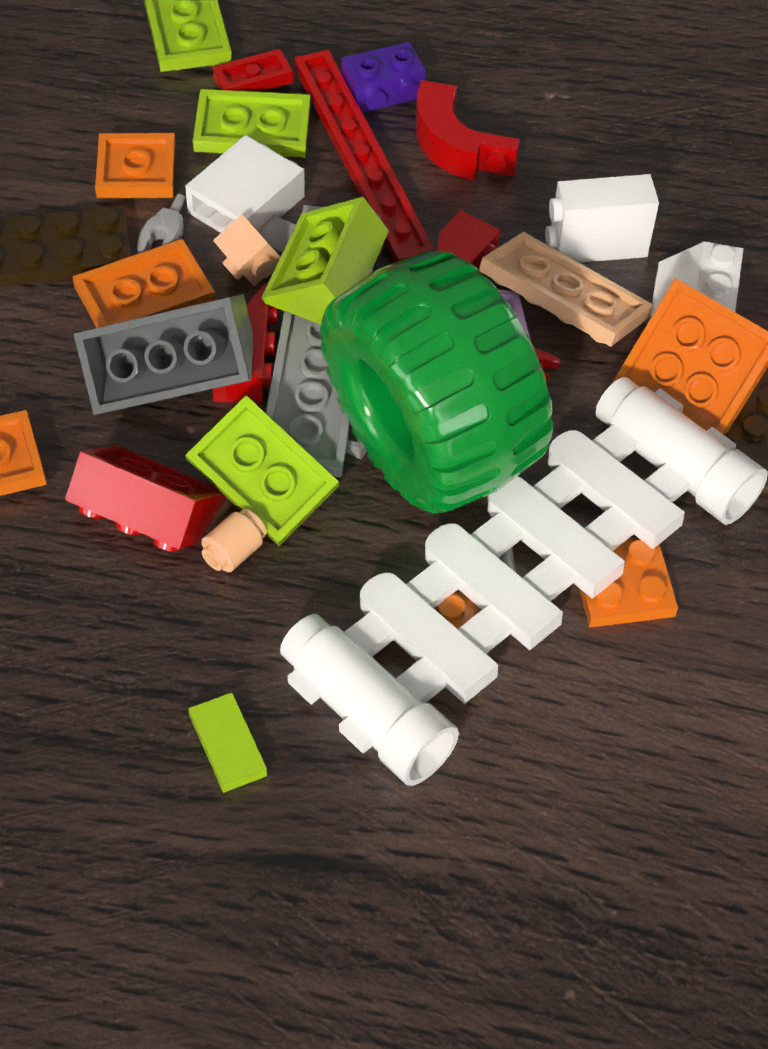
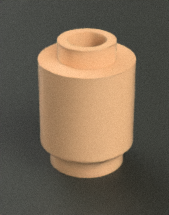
[202,509,267,572]

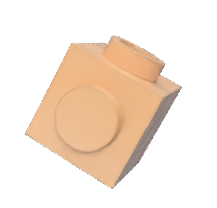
[213,214,281,286]

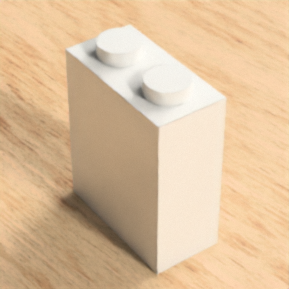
[185,135,305,233]
[545,174,659,263]

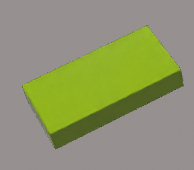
[189,693,267,793]

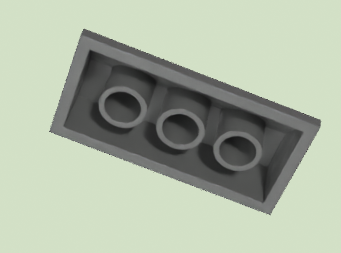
[73,294,253,415]

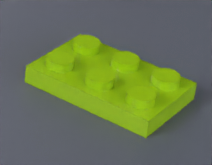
[144,0,232,72]
[193,89,310,157]
[185,396,339,546]

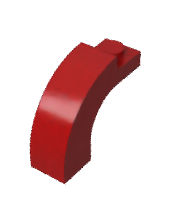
[415,80,520,181]

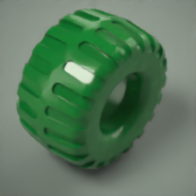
[320,250,553,513]

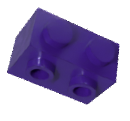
[341,42,425,113]

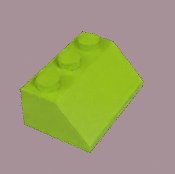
[261,197,389,324]

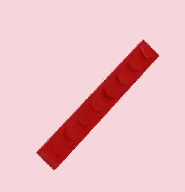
[294,50,435,263]

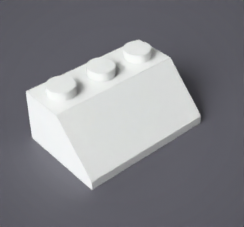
[649,242,743,321]

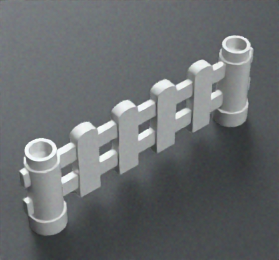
[280,377,768,786]

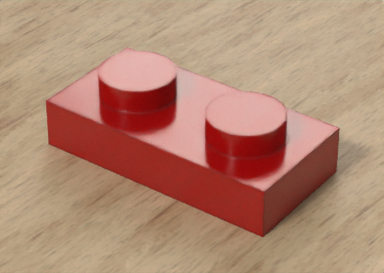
[212,49,294,92]

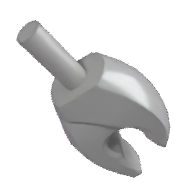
[137,194,186,254]

